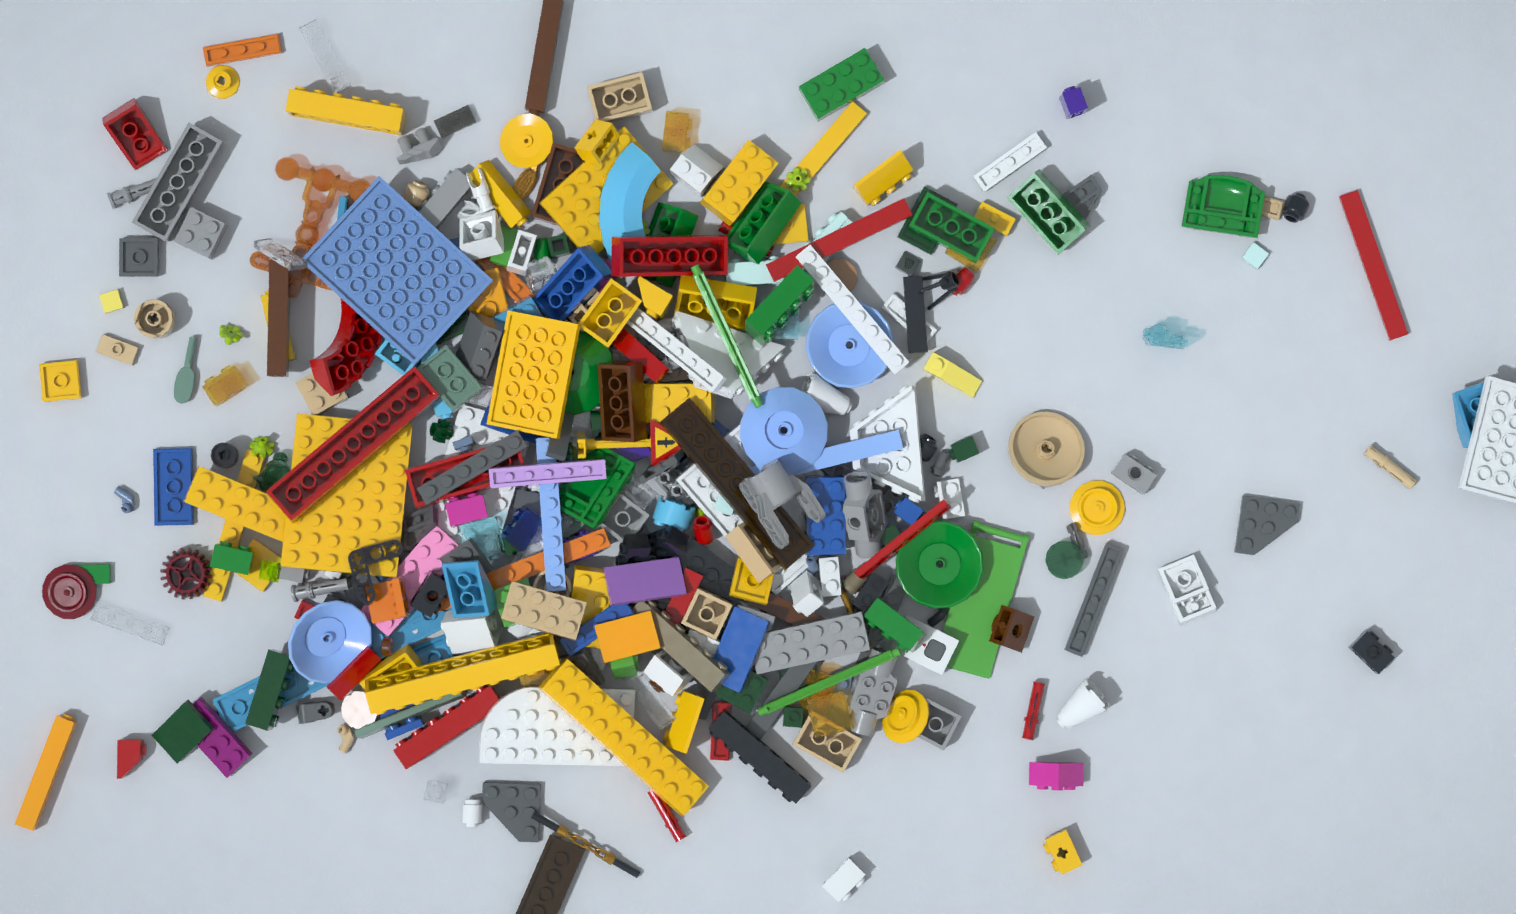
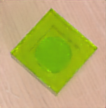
[258,560,281,583]

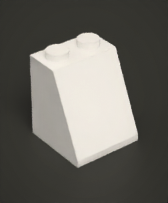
[670,144,724,197]
[441,607,504,654]

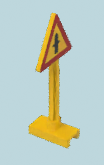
[577,420,681,465]

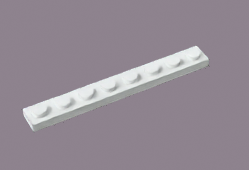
[795,245,909,375]
[627,307,727,394]

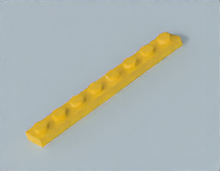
[203,449,265,602]

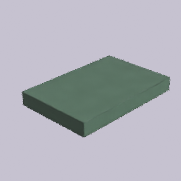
[417,345,483,413]

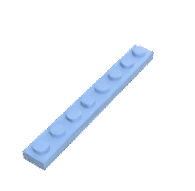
[536,437,566,592]

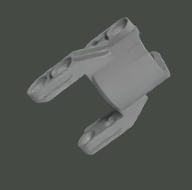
[739,459,826,549]

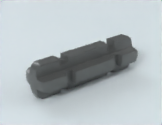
[1066,523,1088,560]

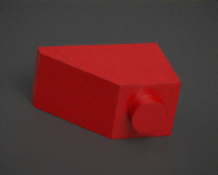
[117,739,147,779]

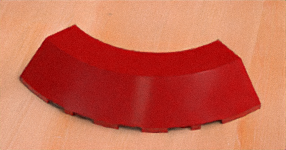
[309,299,383,396]

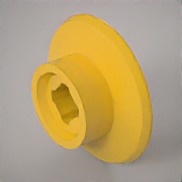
[206,65,240,99]

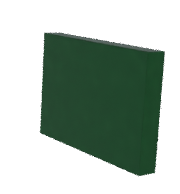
[897,186,958,255]
[151,699,214,763]

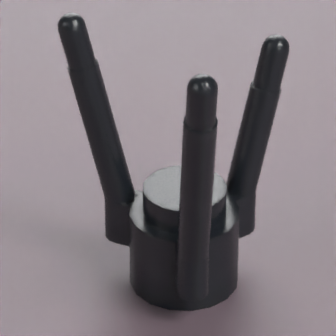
[920,271,960,310]

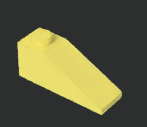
[923,352,982,398]

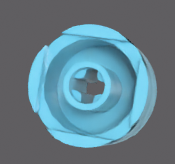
[652,495,696,532]

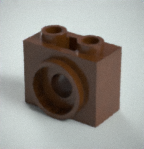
[989,605,1035,653]

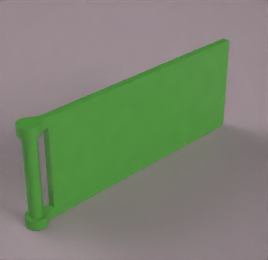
[943,520,1030,679]

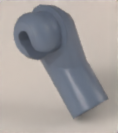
[114,486,135,514]

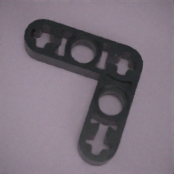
[348,540,403,605]

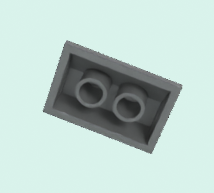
[456,310,505,382]

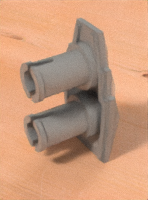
[397,128,443,165]
[655,467,694,506]

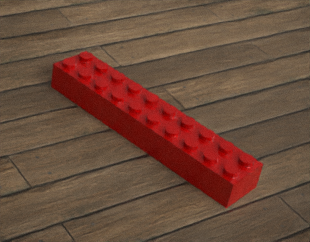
[266,366,440,523]

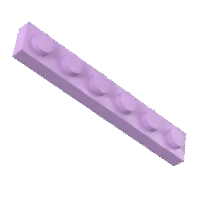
[489,459,607,488]

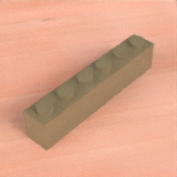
[631,600,731,692]

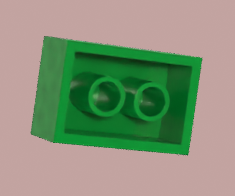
[864,598,927,653]

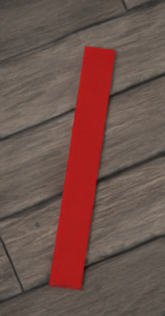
[1339,190,1408,341]
[766,198,912,282]

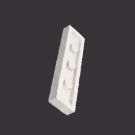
[973,132,1047,192]

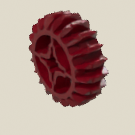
[160,548,213,600]

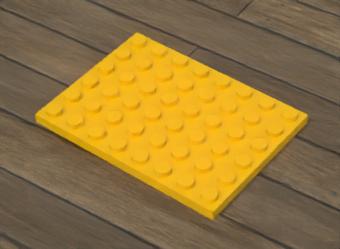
[281,413,413,578]

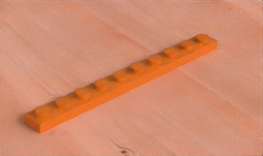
[427,528,611,615]

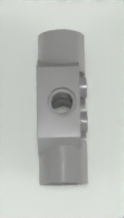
[843,471,887,558]
[846,647,898,736]

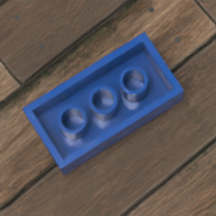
[532,245,612,322]
[805,475,846,555]

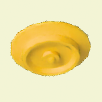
[500,114,553,169]
[1070,481,1125,535]
[882,690,929,743]

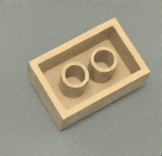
[587,72,653,123]
[793,711,862,773]

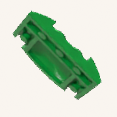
[1182,175,1265,238]
[559,448,636,529]

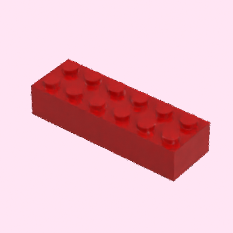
[611,235,728,277]
[405,447,525,509]
[393,684,501,769]

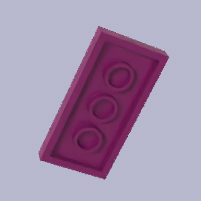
[193,697,253,778]

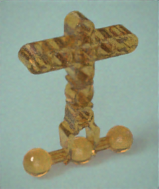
[250,157,371,299]

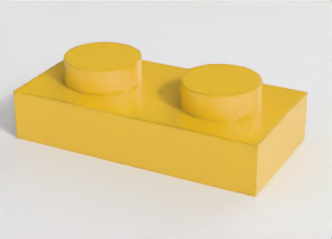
[974,201,1016,237]

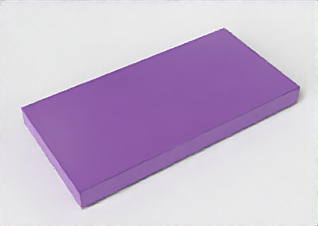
[603,557,687,606]

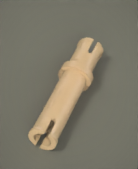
[1364,445,1417,489]

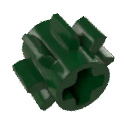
[430,419,453,443]

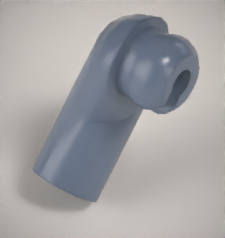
[801,555,819,576]

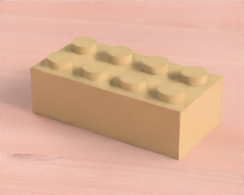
[501,581,587,641]

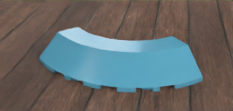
[599,142,661,278]

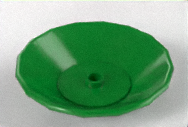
[565,331,613,415]
[896,521,984,609]

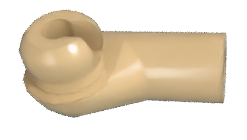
[338,724,354,754]

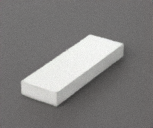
[881,293,937,342]

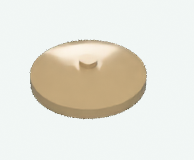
[1008,412,1085,486]

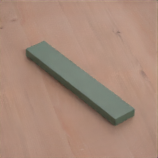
[355,690,467,739]

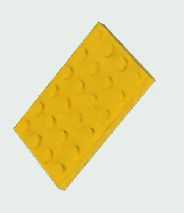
[539,126,673,254]
[487,311,581,439]

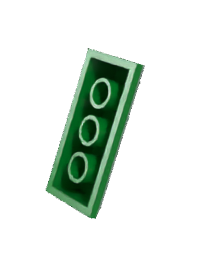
[726,181,802,265]
[640,202,699,288]

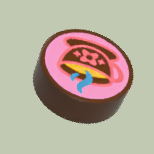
[381,637,393,656]

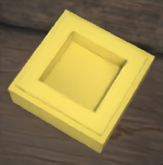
[99,289,124,314]

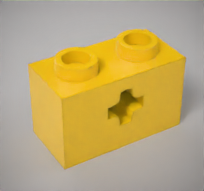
[574,119,620,164]
[1043,829,1082,875]

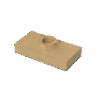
[96,334,139,366]

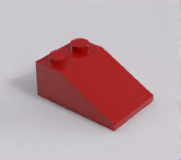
[102,98,167,170]

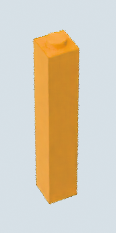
[15,713,77,831]

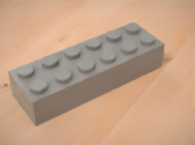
[132,122,223,242]
[754,610,872,674]

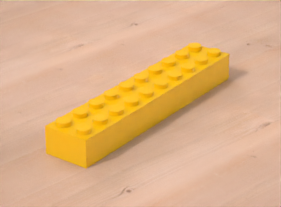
[365,633,560,715]
[538,659,709,816]

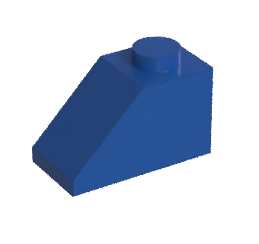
[894,497,926,526]

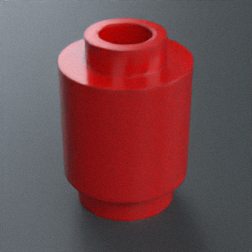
[952,267,975,296]
[693,516,714,545]

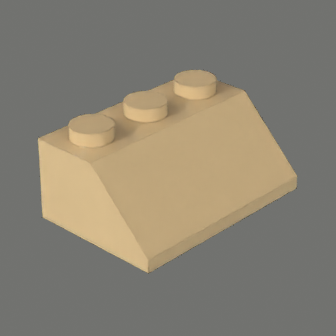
[725,522,782,583]

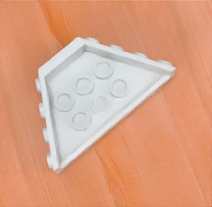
[671,311,786,399]
[850,385,926,503]

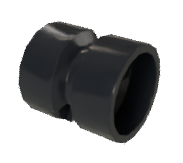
[211,443,239,468]

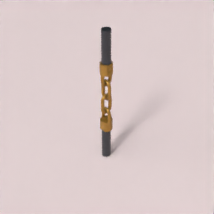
[531,811,640,878]

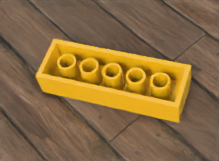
[285,86,407,136]
[184,466,286,542]

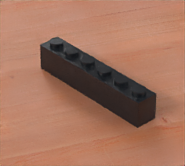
[709,709,811,804]

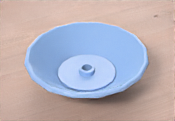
[806,302,894,388]
[740,387,828,475]
[288,600,372,684]

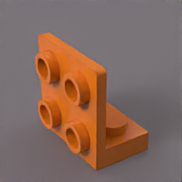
[365,578,410,624]

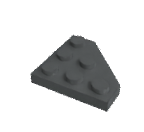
[1234,496,1300,555]
[482,782,541,842]

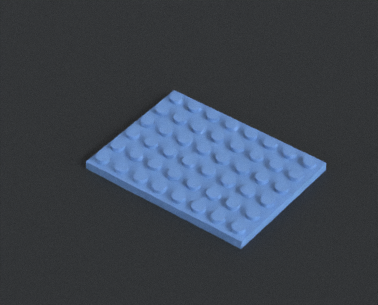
[300,176,493,366]

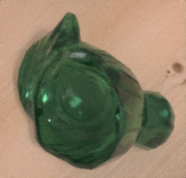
[253,452,291,492]

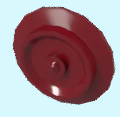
[42,564,96,619]

